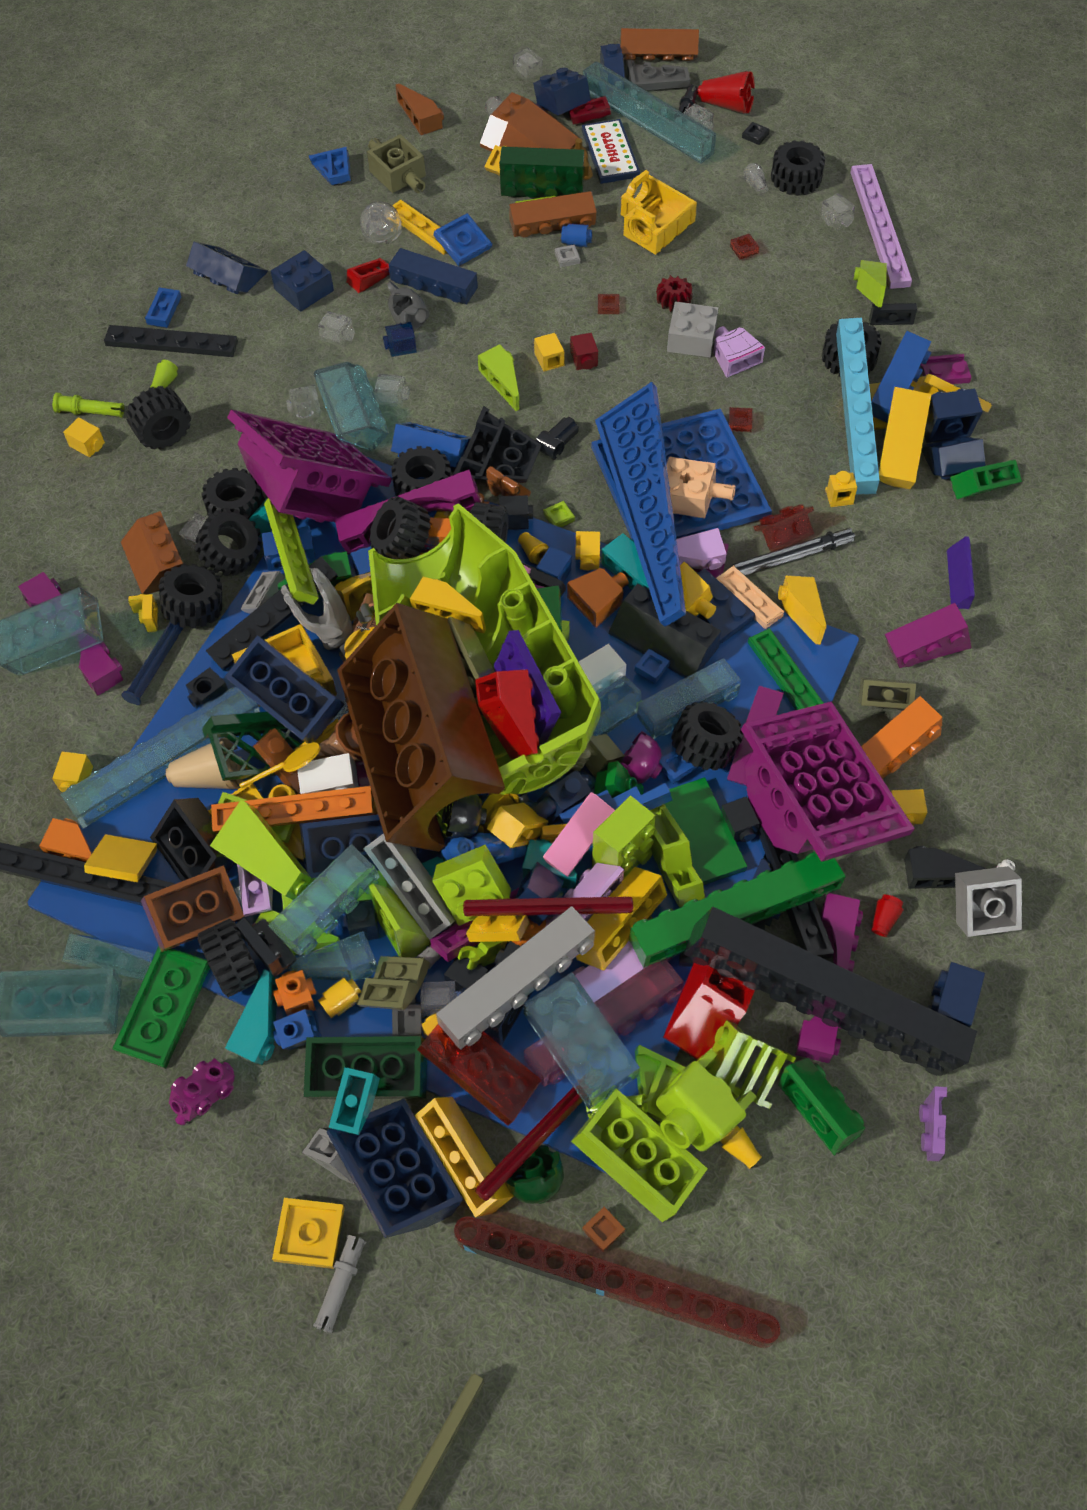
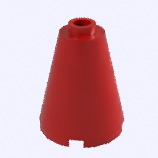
[698,71,755,114]

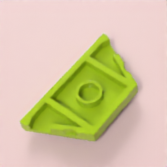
[635,1045,739,1122]

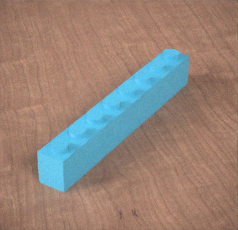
[836,318,880,494]

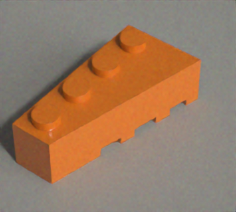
[861,696,943,779]

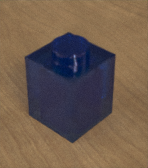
[382,322,417,357]

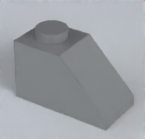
[302,1128,354,1184]

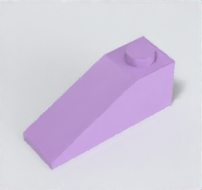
[676,528,727,570]
[237,864,273,917]

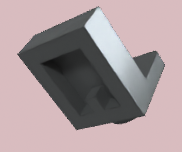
[392,997,423,1036]

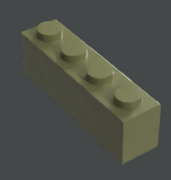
[448,617,494,715]

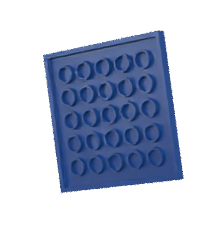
[591,408,772,539]

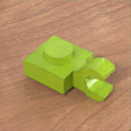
[458,941,508,970]

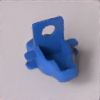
[440,833,528,864]

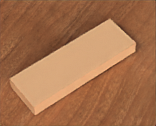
[716,565,784,629]

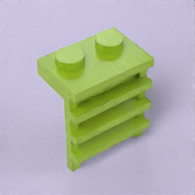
[705,1020,796,1109]

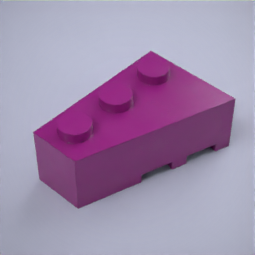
[885,603,971,668]

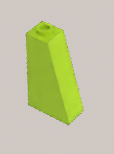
[210,799,311,902]

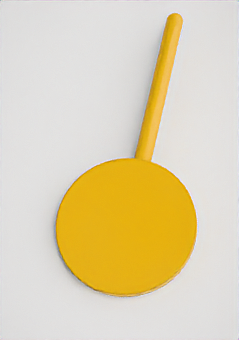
[239,742,321,788]

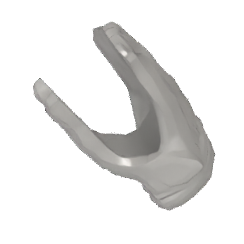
[281,568,353,650]

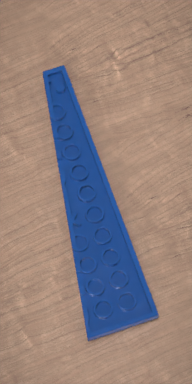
[595,382,686,627]

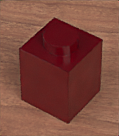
[570,332,598,370]

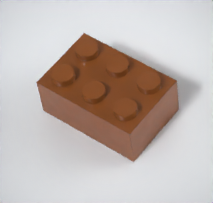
[141,865,245,952]

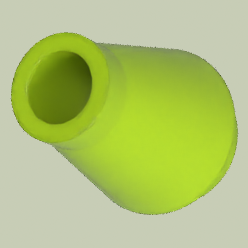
[150,360,178,389]

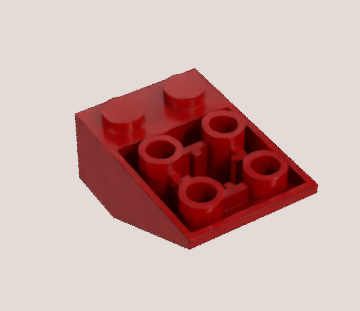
[475,669,539,759]
[663,963,755,1059]

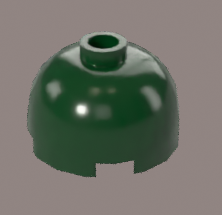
[505,1145,564,1204]

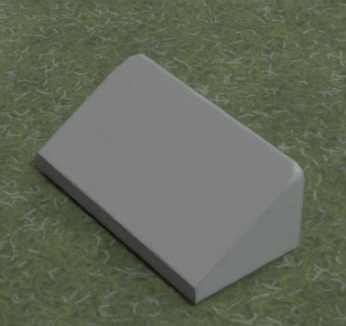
[241,571,286,614]

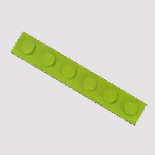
[264,498,319,605]

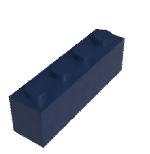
[389,248,478,305]

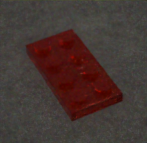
[417,1023,542,1126]

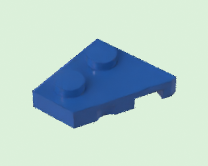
[309,147,351,185]

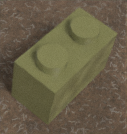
[859,677,916,709]

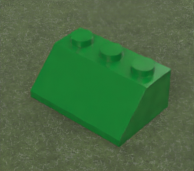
[778,1057,865,1156]

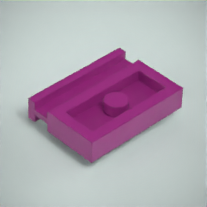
[920,354,972,384]

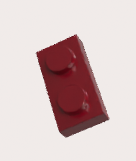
[568,96,611,125]

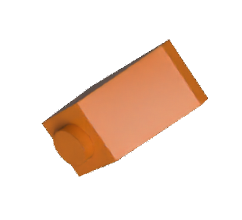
[39,818,92,862]

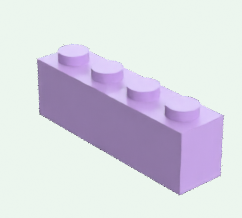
[569,941,678,1015]

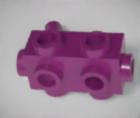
[169,1058,235,1125]

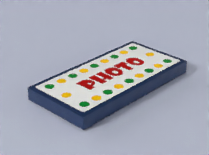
[582,119,640,184]

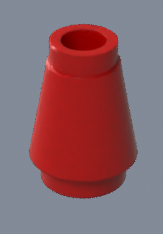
[871,894,904,937]

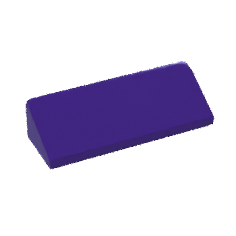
[947,536,975,609]

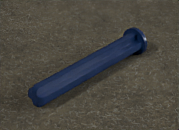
[121,622,183,705]

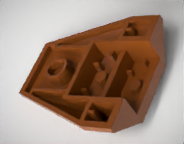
[480,92,579,152]

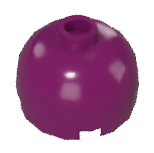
[620,731,663,784]

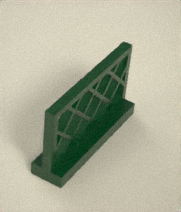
[202,712,305,781]

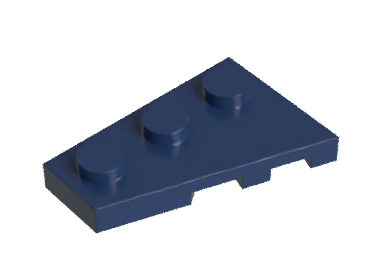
[697,568,755,645]

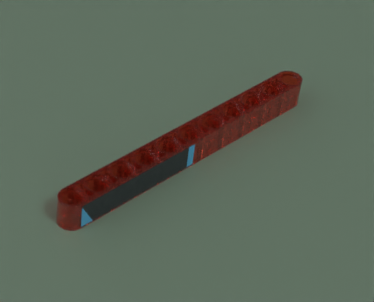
[454,1216,780,1348]

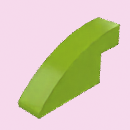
[650,804,705,907]

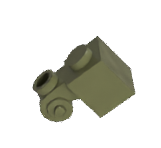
[571,734,625,778]

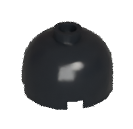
[442,794,487,840]

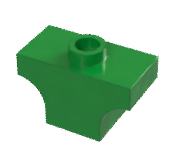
[594,761,644,798]

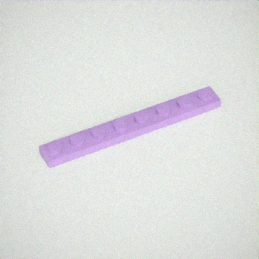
[851,164,912,289]

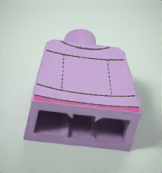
[713,326,765,378]

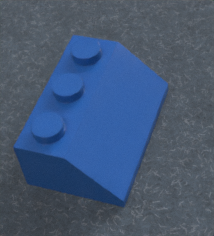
[391,422,471,470]

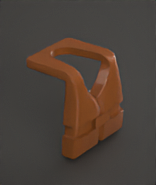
[486,466,531,497]

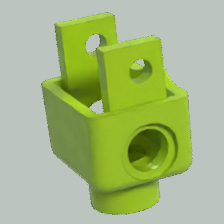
[656,1049,757,1151]

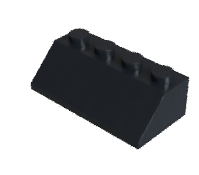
[609,583,721,682]

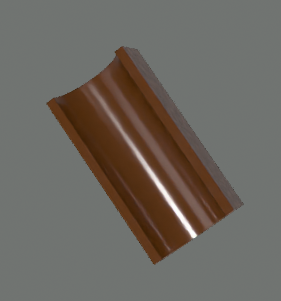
[337,603,505,852]

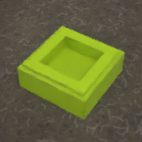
[543,501,575,527]

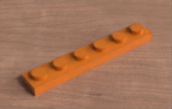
[211,786,375,833]

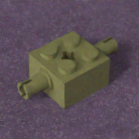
[367,134,426,193]

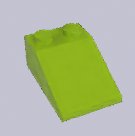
[368,883,431,958]

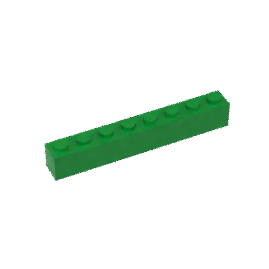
[629,851,846,968]

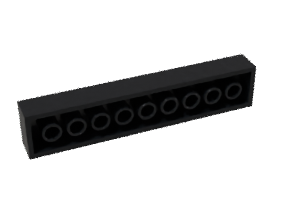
[684,907,977,1076]

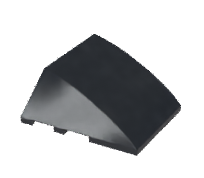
[453,406,541,484]

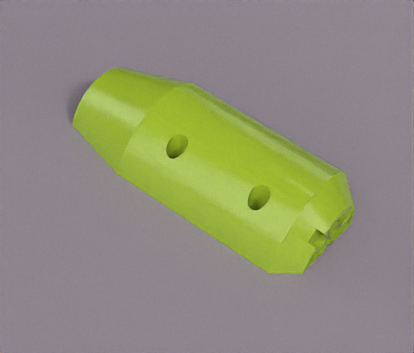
[368,503,601,795]

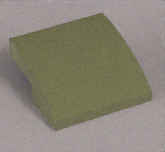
[357,956,430,1010]

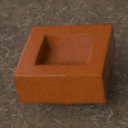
[582,1206,625,1253]

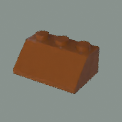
[121,511,183,595]

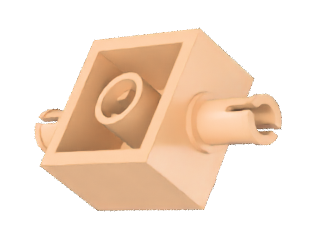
[667,457,736,518]

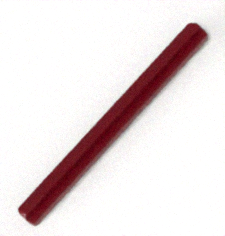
[463,896,633,917]
[475,1071,600,1201]

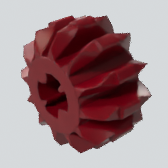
[656,275,693,312]

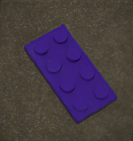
[494,630,561,749]

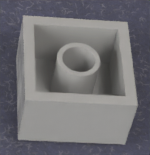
[667,302,719,357]
[955,866,1022,937]

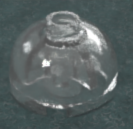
[359,201,402,245]

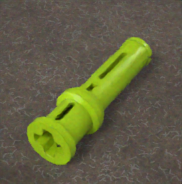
[52,392,125,418]

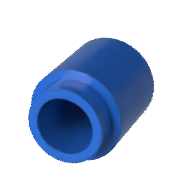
[561,224,592,247]

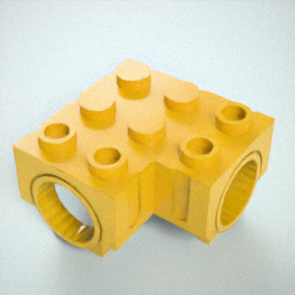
[621,170,697,255]
[232,624,337,708]

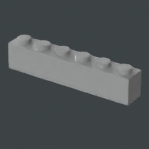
[436,906,595,1050]

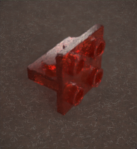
[753,504,815,552]

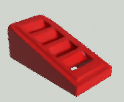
[346,258,390,293]

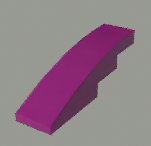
[727,686,784,786]

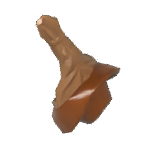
[312,712,363,761]

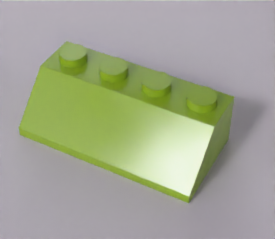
[571,1088,708,1222]

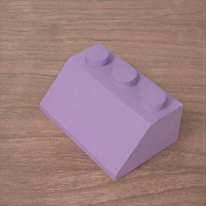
[546,863,624,926]

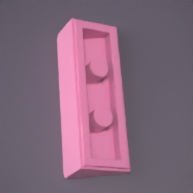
[543,792,615,877]

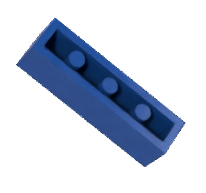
[871,331,932,423]

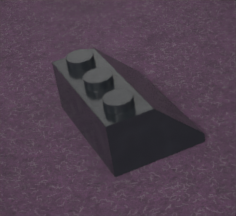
[150,798,235,881]

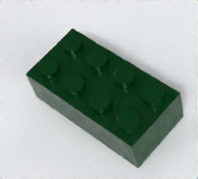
[499,146,584,198]
[304,1036,428,1099]

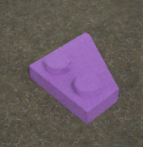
[919,1086,947,1161]

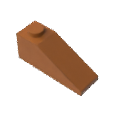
[395,83,444,135]

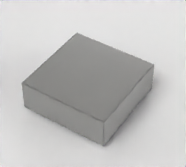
[554,245,580,268]

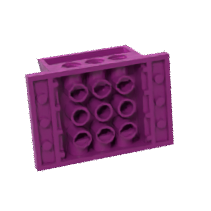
[227,409,392,523]
[741,702,915,862]

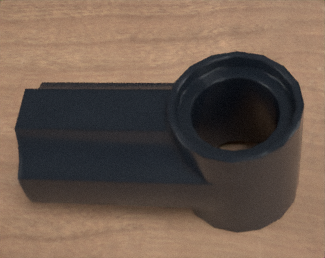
[535,416,579,460]

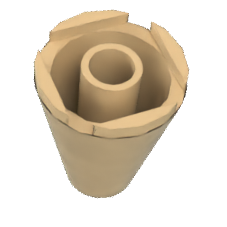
[166,737,243,789]

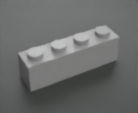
[363,833,455,940]

